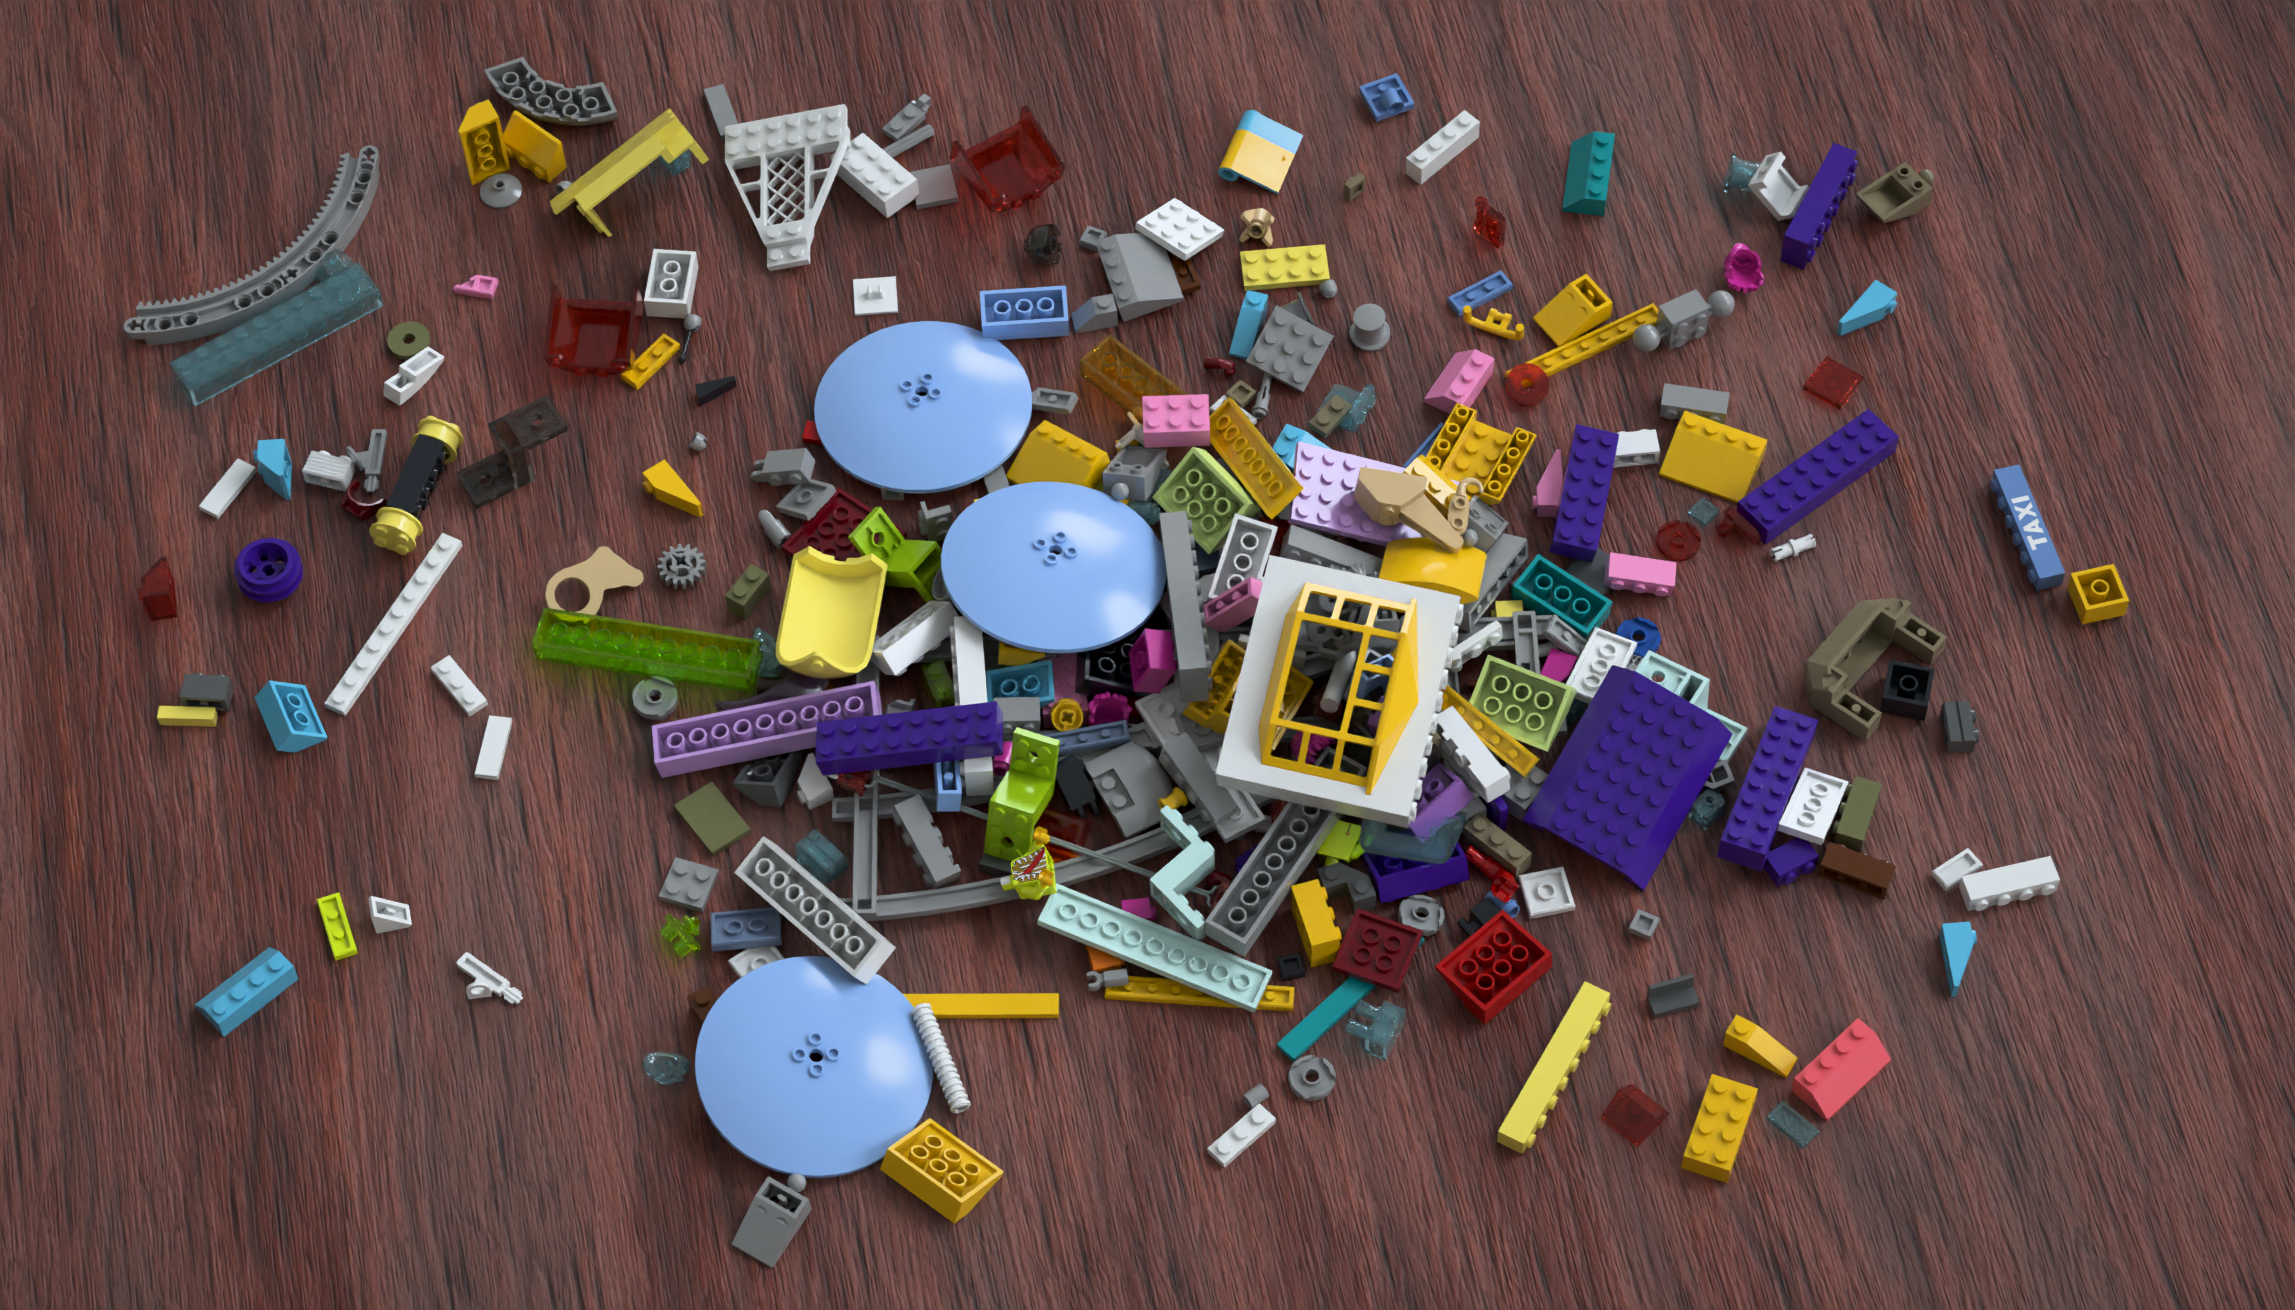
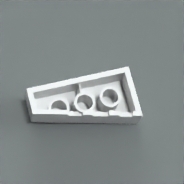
[1436,706,1511,803]

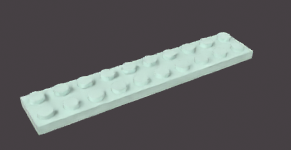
[1037,883,1273,1013]

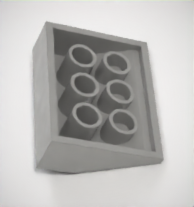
[1095,233,1184,322]

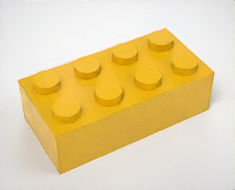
[1681,1074,1758,1183]

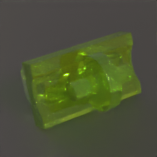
[660,913,702,957]

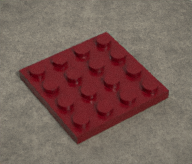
[782,487,907,561]

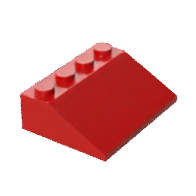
[1435,909,1552,1025]

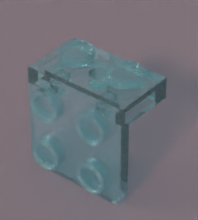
[1317,383,1377,433]

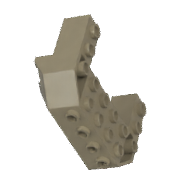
[1804,598,1947,742]

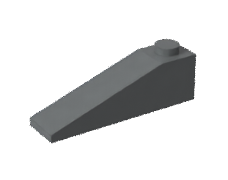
[733,749,805,807]

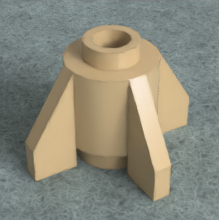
[1239,208,1275,247]

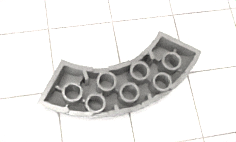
[484,57,618,126]

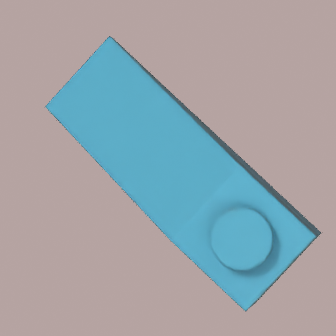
[1837,280,1897,336]
[1229,290,1268,360]
[1939,921,1977,997]

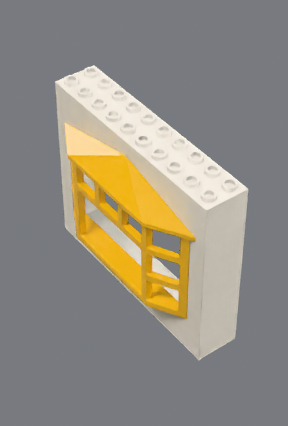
[1216,555,1464,828]

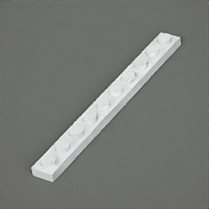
[325,533,463,716]

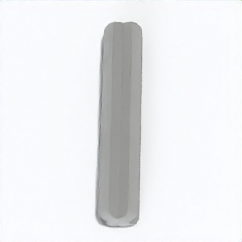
[883,124,934,158]

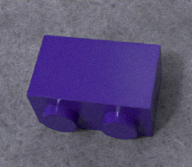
[1763,837,1819,887]

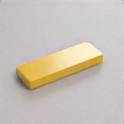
[621,333,681,390]

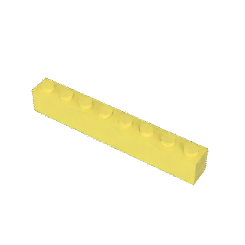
[1497,981,1612,1154]

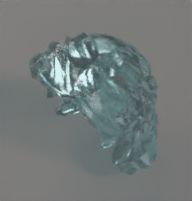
[745,628,784,677]

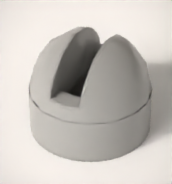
[555,180,572,194]
[1319,280,1337,298]
[689,432,707,451]

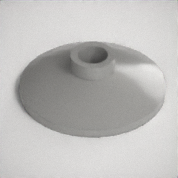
[480,174,522,209]

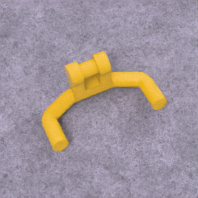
[1463,306,1524,341]

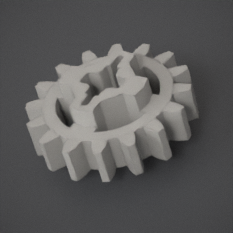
[657,544,707,590]

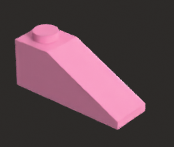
[1532,449,1563,517]

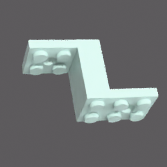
[1635,650,1748,763]
[1150,805,1215,942]

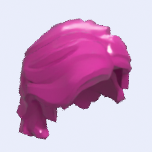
[1724,243,1764,294]
[1088,691,1132,726]
[1290,725,1335,765]

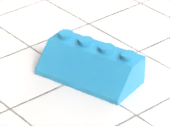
[195,947,298,1037]

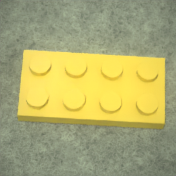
[1240,244,1330,291]

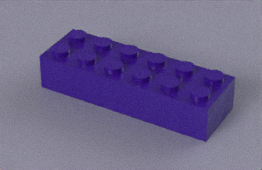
[1780,143,1859,270]
[1549,424,1619,562]

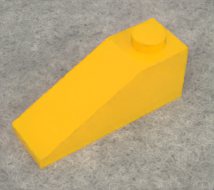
[642,459,703,518]
[1723,1014,1798,1078]

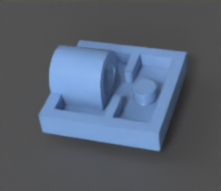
[1359,73,1415,122]

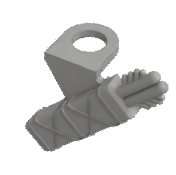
[345,429,388,493]

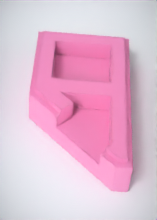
[453,275,499,299]

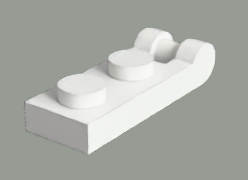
[1449,620,1503,672]

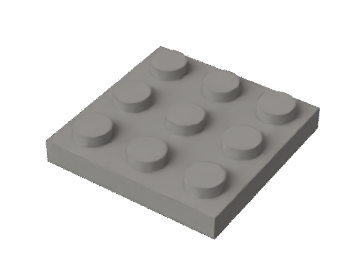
[1245,305,1334,394]

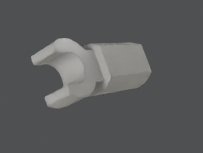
[1087,968,1129,991]

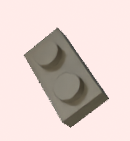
[1308,394,1353,438]

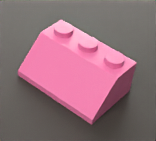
[1424,349,1494,414]

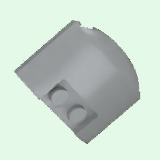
[1085,741,1173,839]

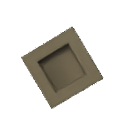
[1344,173,1366,201]
[1226,380,1257,408]

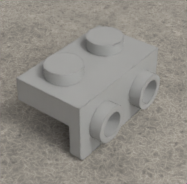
[917,501,953,541]

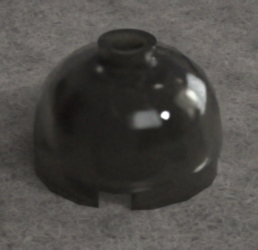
[1023,224,1062,266]

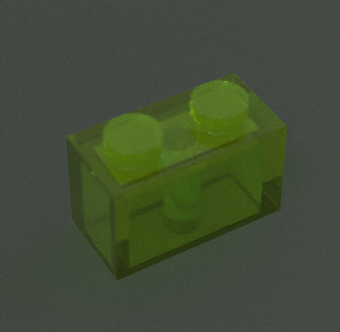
[921,659,955,708]

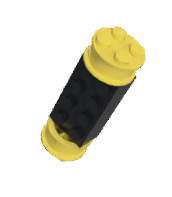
[369,416,464,555]

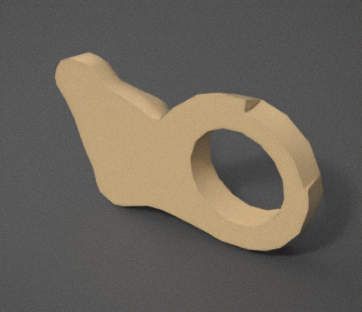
[545,546,643,622]

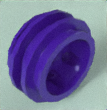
[234,538,303,603]

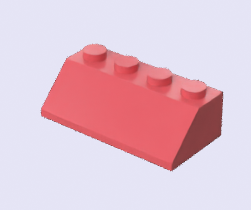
[1791,1018,1891,1121]

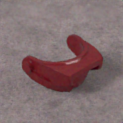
[341,481,387,521]

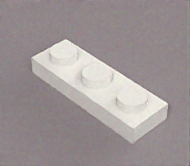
[431,655,488,717]
[1207,1103,1276,1168]

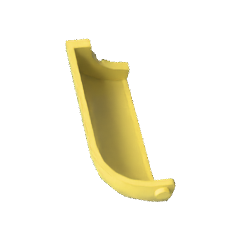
[776,546,888,679]

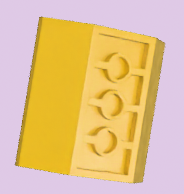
[1426,403,1537,505]

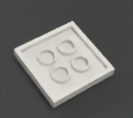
[1135,198,1224,261]

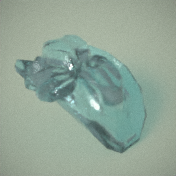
[643,1052,690,1085]

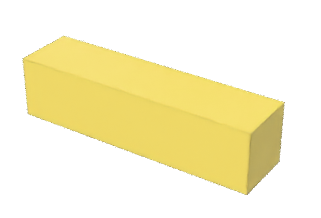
[157,706,218,727]

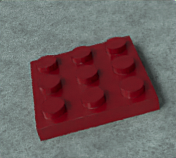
[1332,908,1423,993]

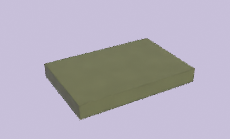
[674,781,751,857]

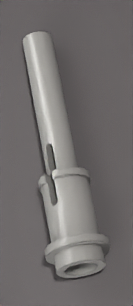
[1251,373,1272,420]

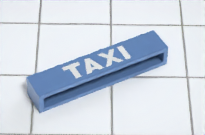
[1990,465,2065,591]

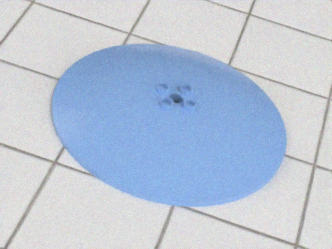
[814,321,1032,494]
[941,482,1166,653]
[695,956,933,1178]

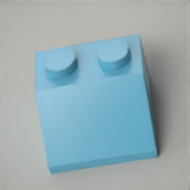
[254,439,292,500]

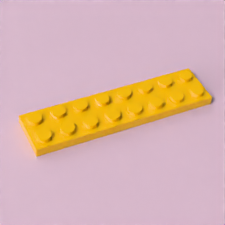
[1209,396,1304,519]

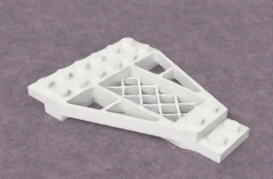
[725,104,850,271]

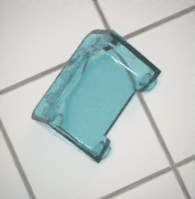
[1360,811,1466,864]

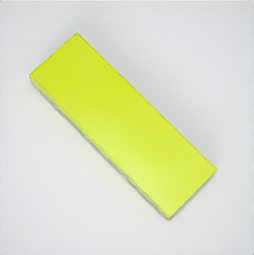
[317,892,358,961]

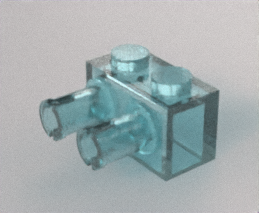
[1345,999,1406,1061]

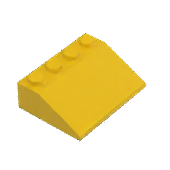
[1659,411,1767,504]
[1006,420,1110,489]
[880,1118,1004,1224]

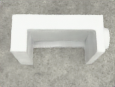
[1748,152,1810,221]

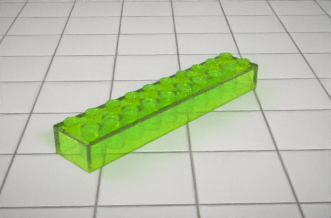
[532,607,764,693]

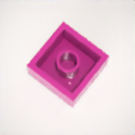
[1129,629,1177,694]

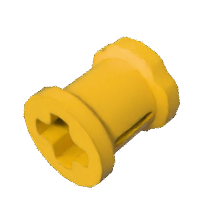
[1157,787,1188,810]

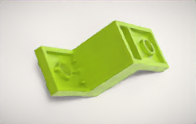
[848,507,942,603]
[984,727,1060,862]

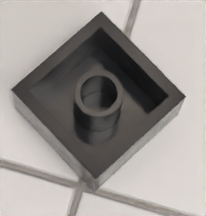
[1879,660,1935,721]

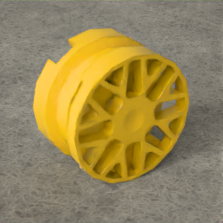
[1051,698,1083,732]

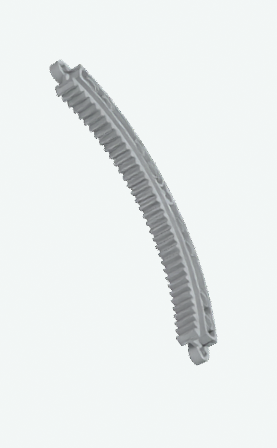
[124,145,380,345]

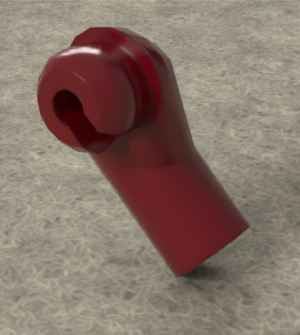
[1203,358,1236,375]
[1206,870,1233,886]

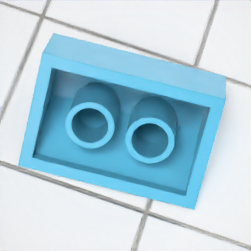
[254,681,327,753]

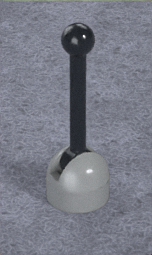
[678,314,702,363]

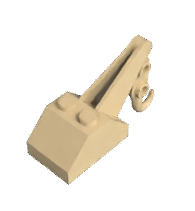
[1354,467,1484,553]

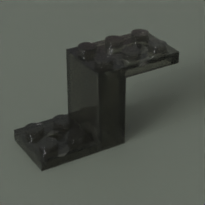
[456,395,568,509]

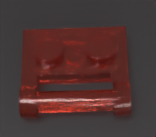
[1473,196,1506,249]

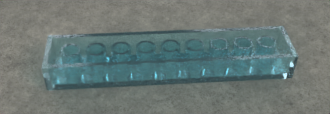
[169,262,384,407]

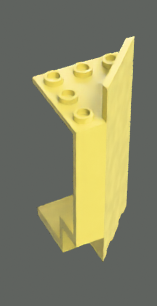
[549,108,709,237]

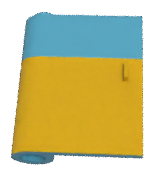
[1218,110,1303,194]

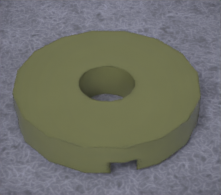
[387,321,431,360]

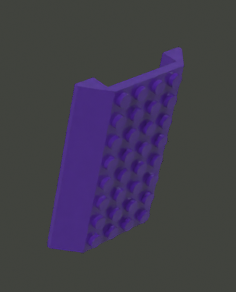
[1522,665,1733,891]

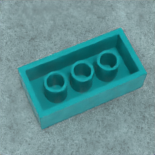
[1510,554,1613,640]

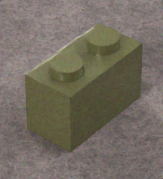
[725,564,771,620]

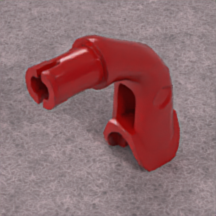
[1464,845,1519,902]

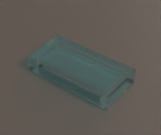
[1766,1100,1819,1150]

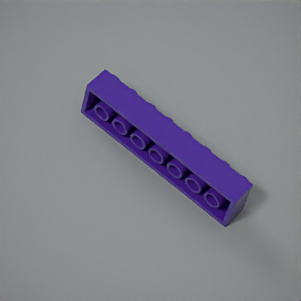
[1736,409,1899,545]
[816,701,1003,776]
[1717,706,1819,871]

